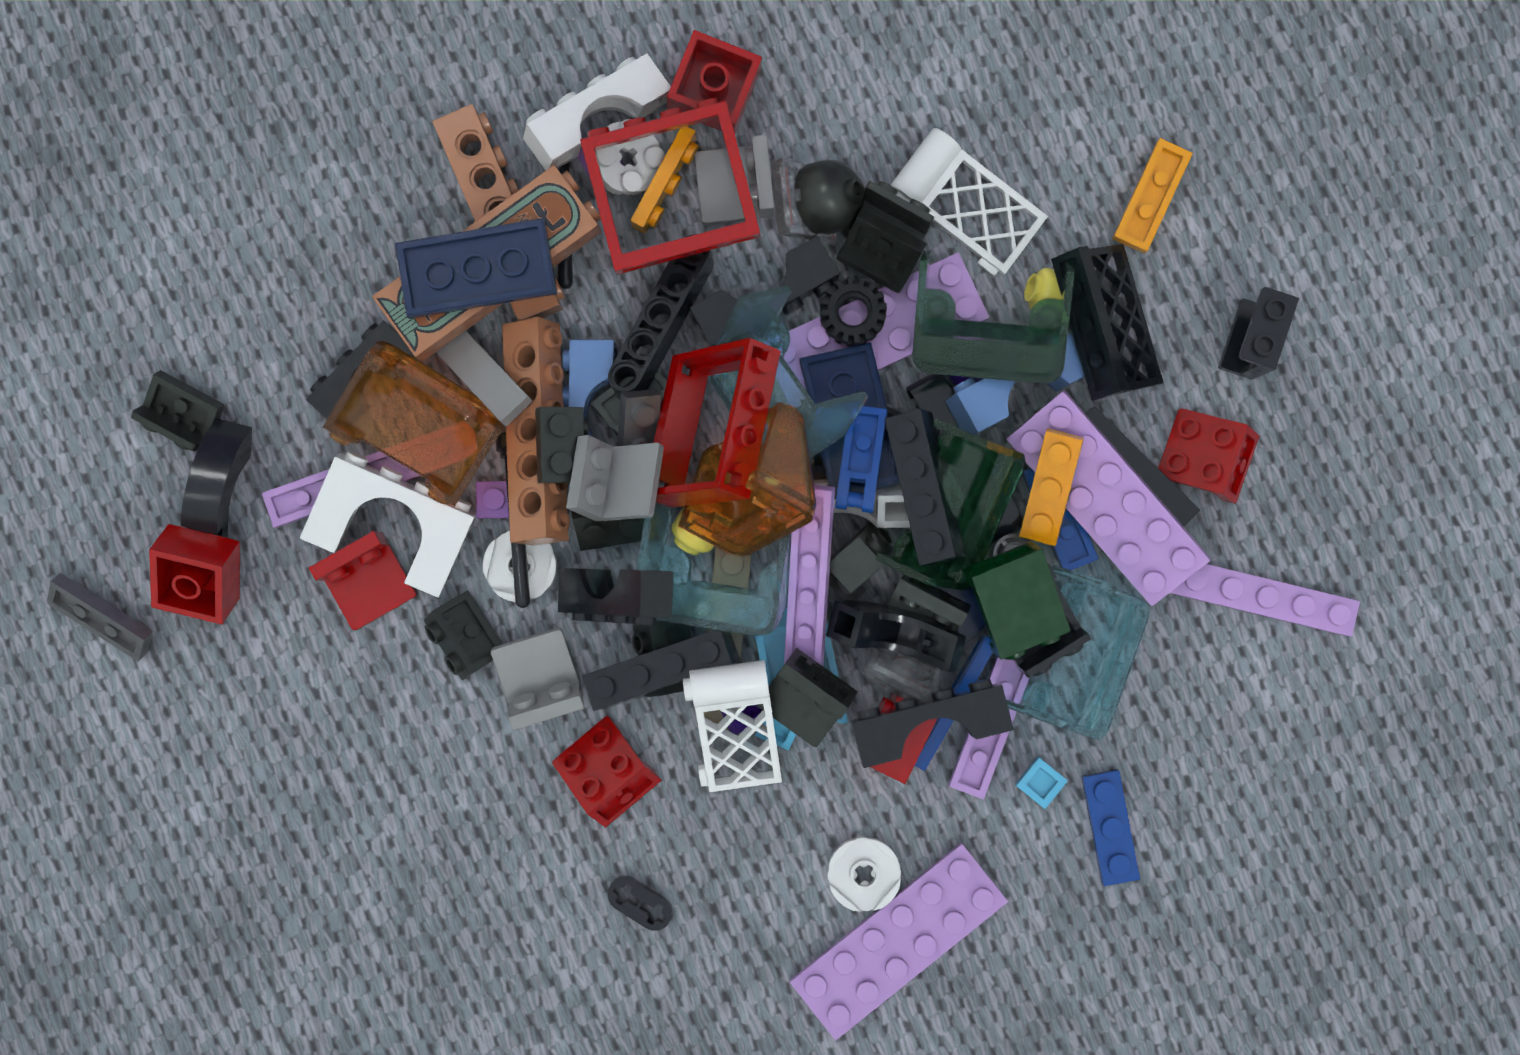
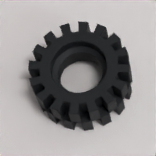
[820,276,887,347]

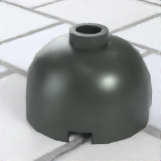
[794,160,865,236]

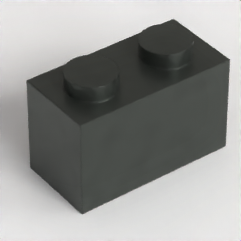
[830,523,894,593]

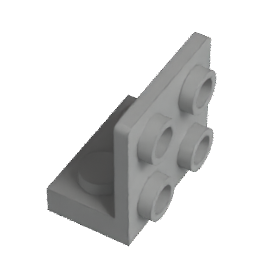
[695,135,774,224]
[566,435,664,521]
[491,627,584,731]

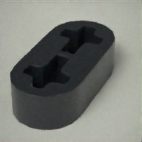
[608,876,672,931]

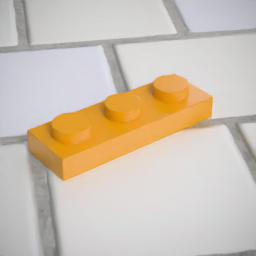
[630,126,699,234]
[1112,138,1193,254]
[1019,428,1084,546]

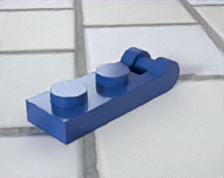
[835,404,887,513]

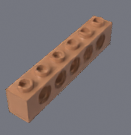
[432,104,565,321]
[502,317,570,546]

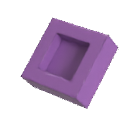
[476,481,509,519]

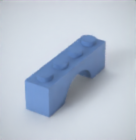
[945,330,1085,440]
[563,340,617,487]

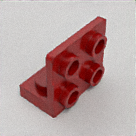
[1158,408,1260,504]
[308,531,417,631]
[552,716,662,828]

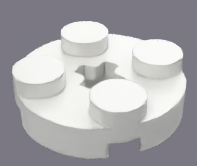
[595,119,665,195]
[483,531,558,602]
[827,836,901,912]

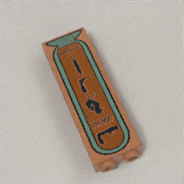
[372,165,602,361]

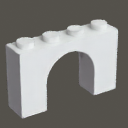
[300,451,476,598]

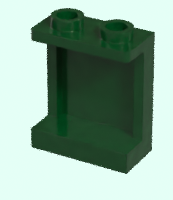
[962,541,1070,660]

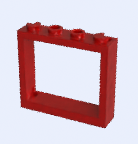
[580,98,760,275]
[653,338,781,507]

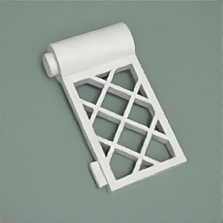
[891,128,1048,277]
[683,660,782,792]

